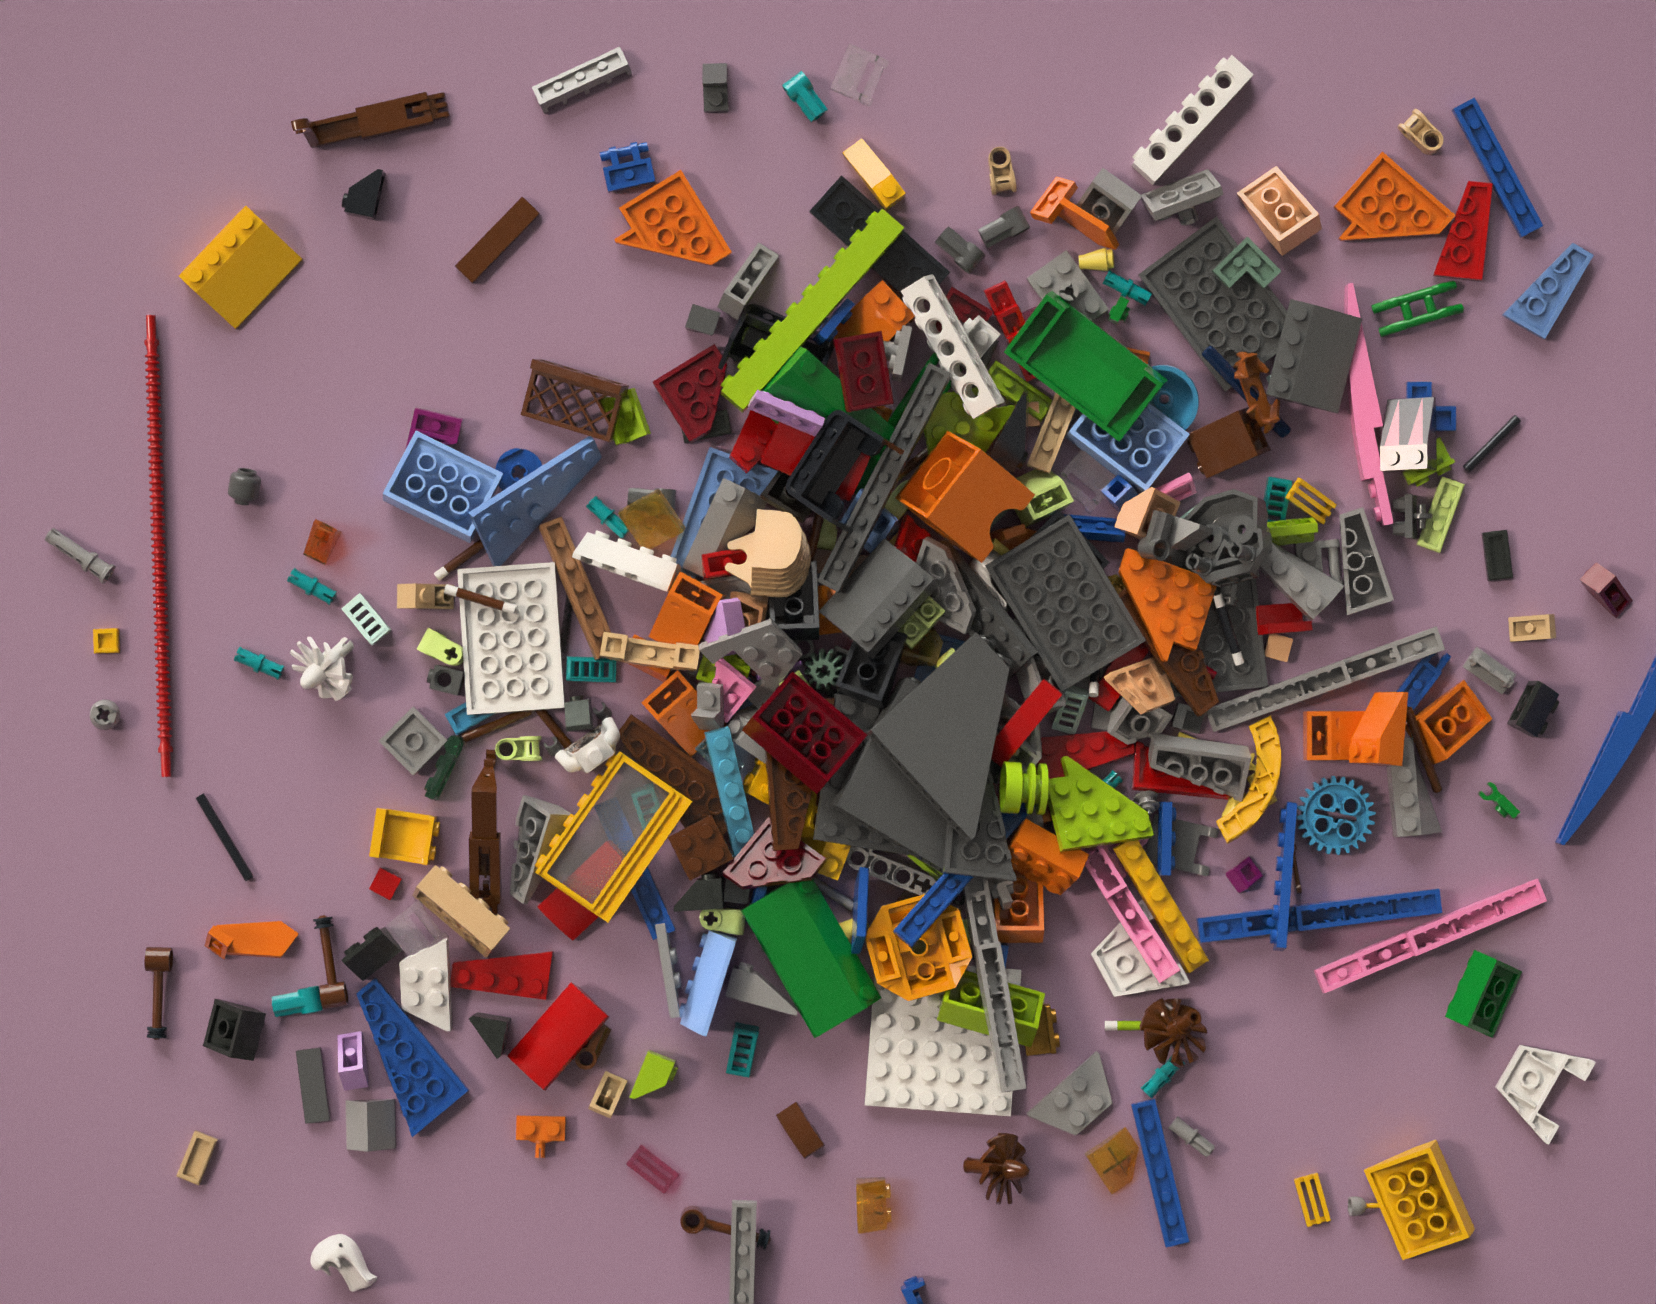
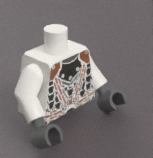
[544,702,620,773]

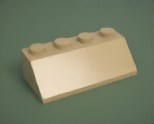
[412,865,510,958]

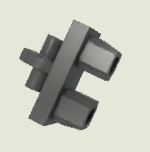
[1393,494,1433,539]

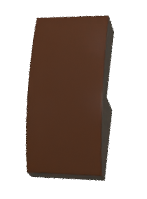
[776,1102,825,1159]

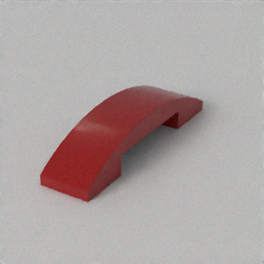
[991,679,1063,768]

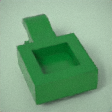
[1108,296,1130,325]
[1478,782,1520,819]

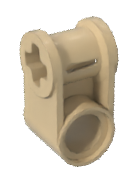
[1397,109,1444,155]
[988,147,1017,195]

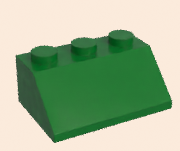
[1445,950,1522,1038]

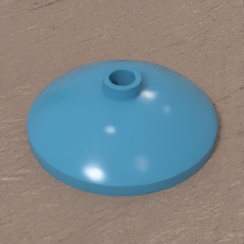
[1150,365,1199,430]

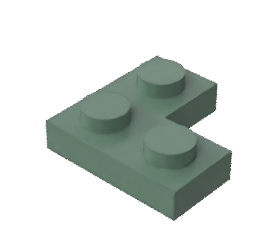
[1212,236,1281,289]

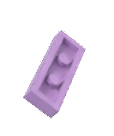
[747,390,825,437]

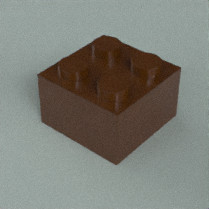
[668,814,734,881]

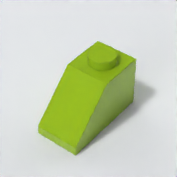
[629,1050,678,1099]

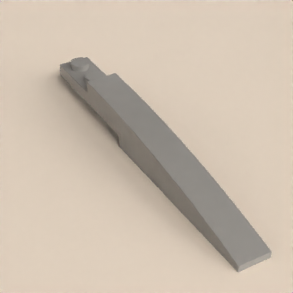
[1207,626,1445,732]
[963,877,1026,1093]

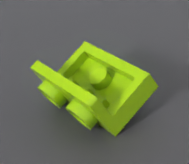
[600,388,651,445]

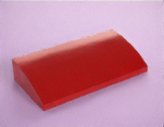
[761,422,870,501]
[537,839,643,941]
[507,982,609,1091]

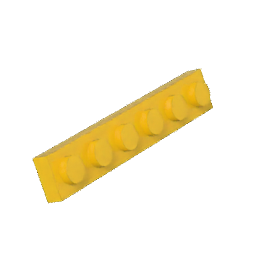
[1113,840,1209,973]

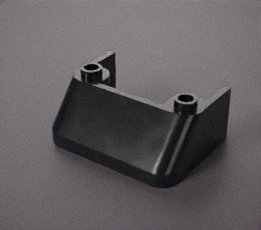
[718,304,835,369]
[786,410,904,534]

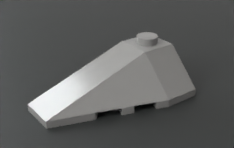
[682,478,767,577]
[510,795,571,904]

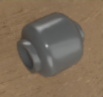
[228,468,261,505]

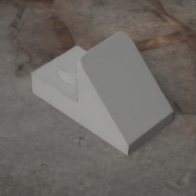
[691,682,724,731]

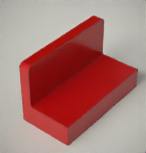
[1256,603,1313,635]

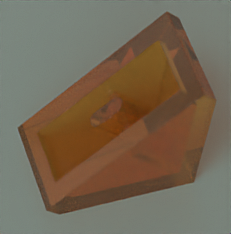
[303,519,342,565]

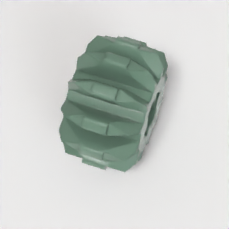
[804,648,843,690]

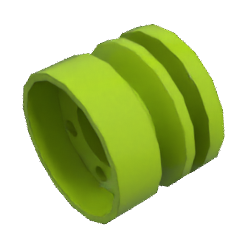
[999,761,1050,815]

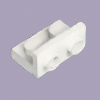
[948,315,1000,369]

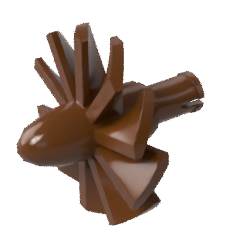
[1140,998,1208,1068]
[963,1133,1030,1205]

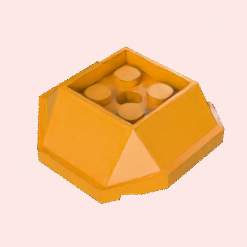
[865,894,973,1001]

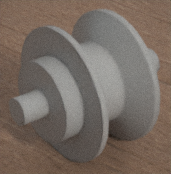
[1134,790,1160,816]

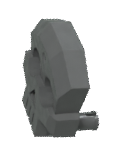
[1184,489,1273,587]

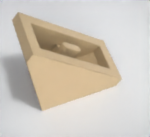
[588,1071,628,1119]

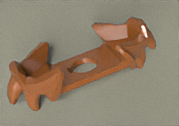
[1233,352,1280,434]

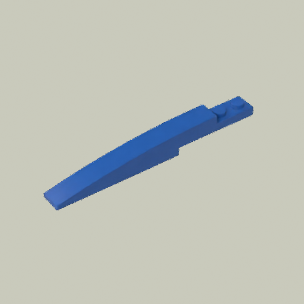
[1555,656,1656,845]
[1196,889,1442,943]

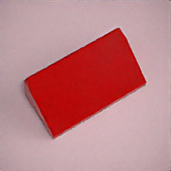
[701,550,747,581]

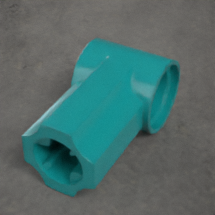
[782,71,828,123]
[272,986,323,1017]

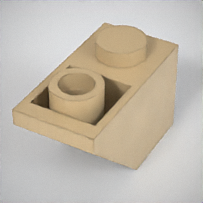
[397,583,454,609]

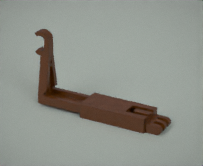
[291,92,450,148]
[469,749,502,916]

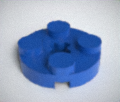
[496,448,542,490]

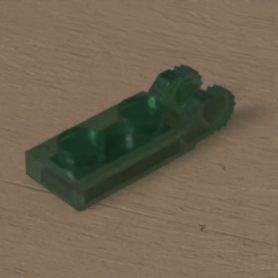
[424,735,465,801]

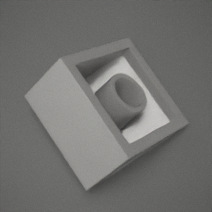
[1076,168,1142,235]

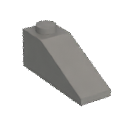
[717,242,779,320]

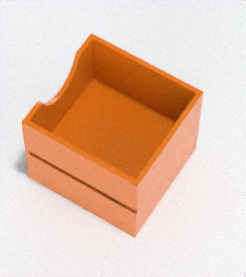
[895,431,1035,563]

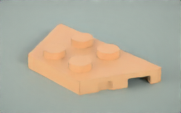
[1104,657,1175,715]

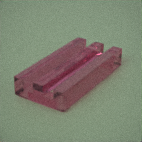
[626,1144,679,1194]

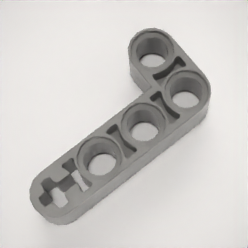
[847,846,936,895]

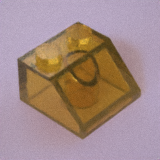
[856,1177,892,1234]

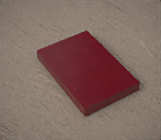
[834,331,894,412]

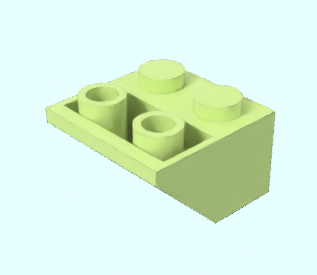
[1014,469,1074,528]

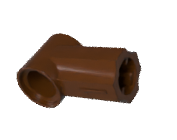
[575,1024,612,1070]

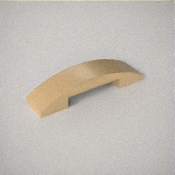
[600,632,700,671]

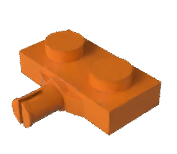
[516,1115,566,1158]

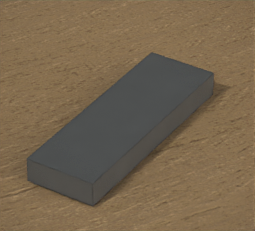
[296,1047,331,1124]

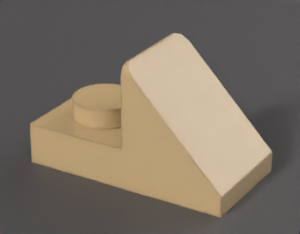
[1508,614,1556,642]

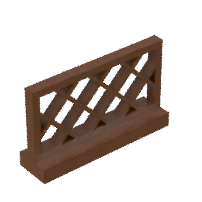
[521,359,629,442]

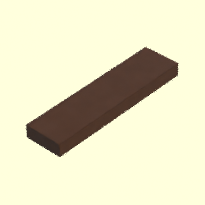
[455,197,540,283]

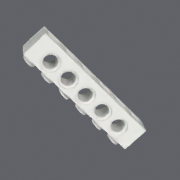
[1131,55,1254,185]
[901,274,1005,419]

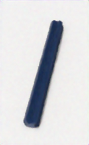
[1202,346,1291,438]

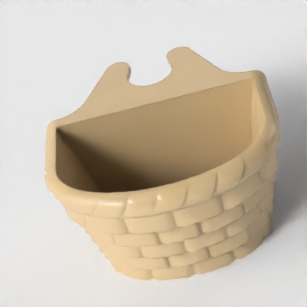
[725,509,811,597]

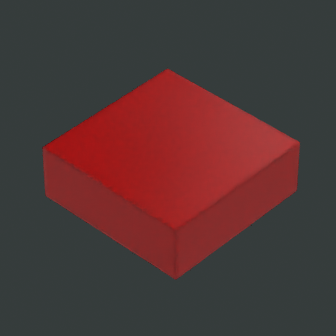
[369,867,402,900]

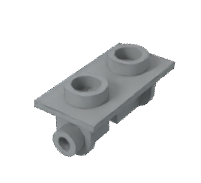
[1462,647,1516,695]

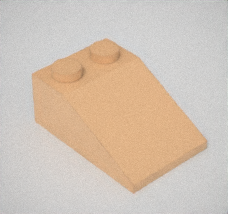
[1237,166,1322,256]

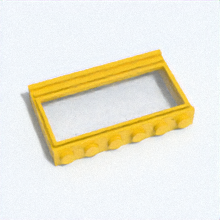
[534,751,692,923]

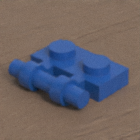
[600,142,656,193]

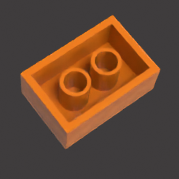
[1006,819,1089,896]

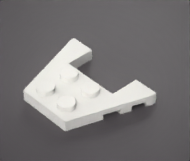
[1091,899,1190,997]
[1495,1045,1596,1145]

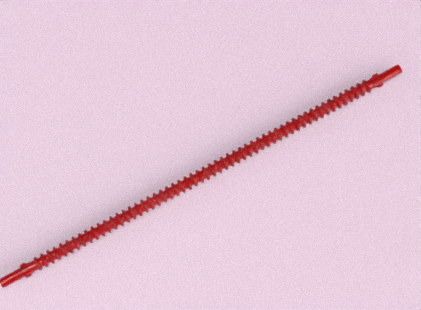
[144,315,173,777]

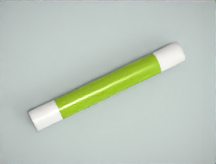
[1105,1021,1141,1031]

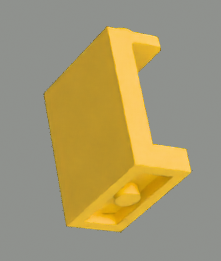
[369,808,440,865]

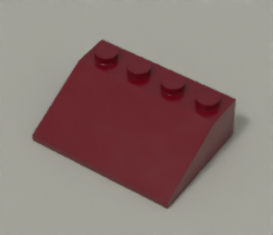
[742,671,867,794]

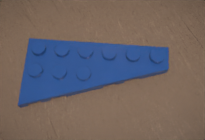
[356,978,469,1137]

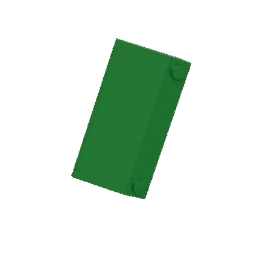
[1004,291,1168,442]
[762,346,895,495]
[741,879,881,1038]

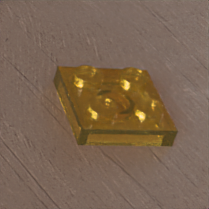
[618,489,686,549]

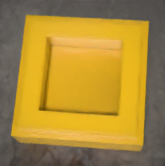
[93,628,120,654]

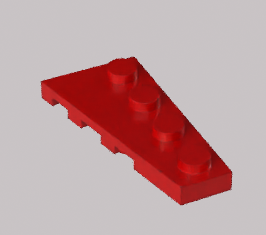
[1433,181,1493,281]
[1038,731,1135,779]
[1132,741,1230,800]
[450,951,553,1000]

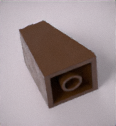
[1187,407,1271,479]

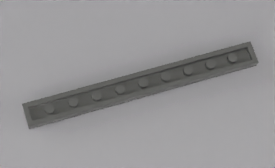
[817,363,952,593]

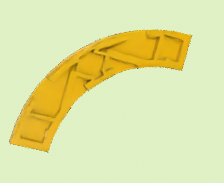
[1216,716,1281,844]

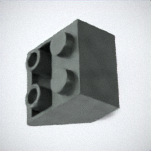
[341,926,403,981]

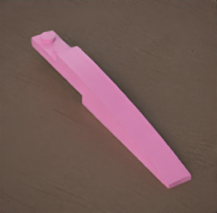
[1345,283,1393,527]
[1081,846,1180,984]
[1314,878,1547,993]

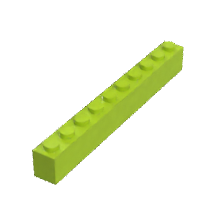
[720,209,904,413]

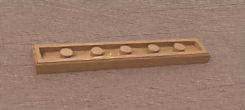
[538,517,611,660]

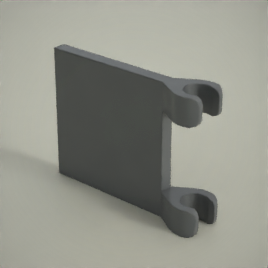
[1146,814,1219,876]

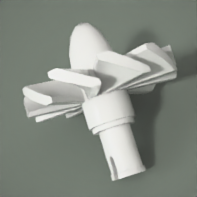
[290,637,354,701]

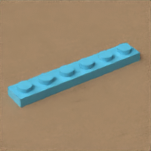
[704,726,754,858]

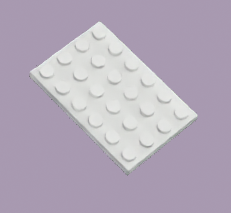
[457,562,565,715]

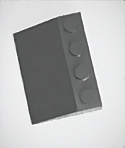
[1266,299,1362,414]
[819,539,938,659]

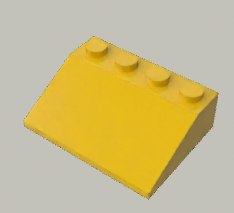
[179,206,303,329]
[1364,1140,1475,1260]

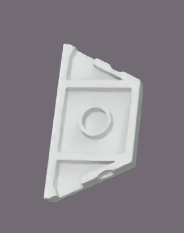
[399,939,452,1031]

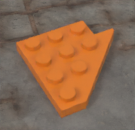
[1333,152,1455,241]
[614,170,732,266]
[1118,548,1216,662]

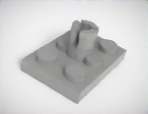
[1141,169,1224,225]
[1026,250,1109,321]
[883,325,912,382]

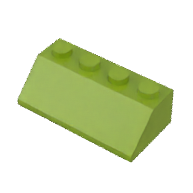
[937,971,1045,1047]

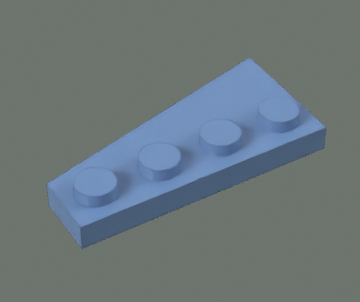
[1501,243,1594,340]

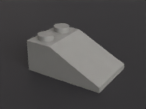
[725,962,798,1016]

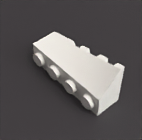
[572,530,682,593]

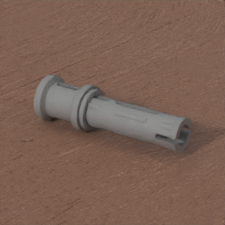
[45,528,115,584]

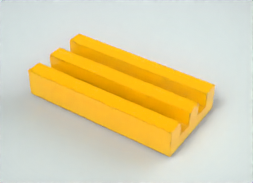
[1285,477,1337,525]
[1293,1172,1331,1227]

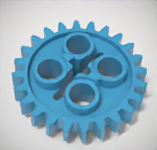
[1296,776,1376,855]

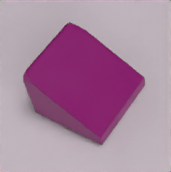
[1225,856,1263,893]

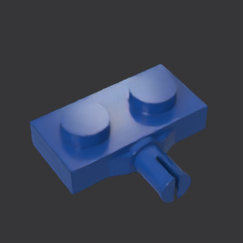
[812,298,855,345]

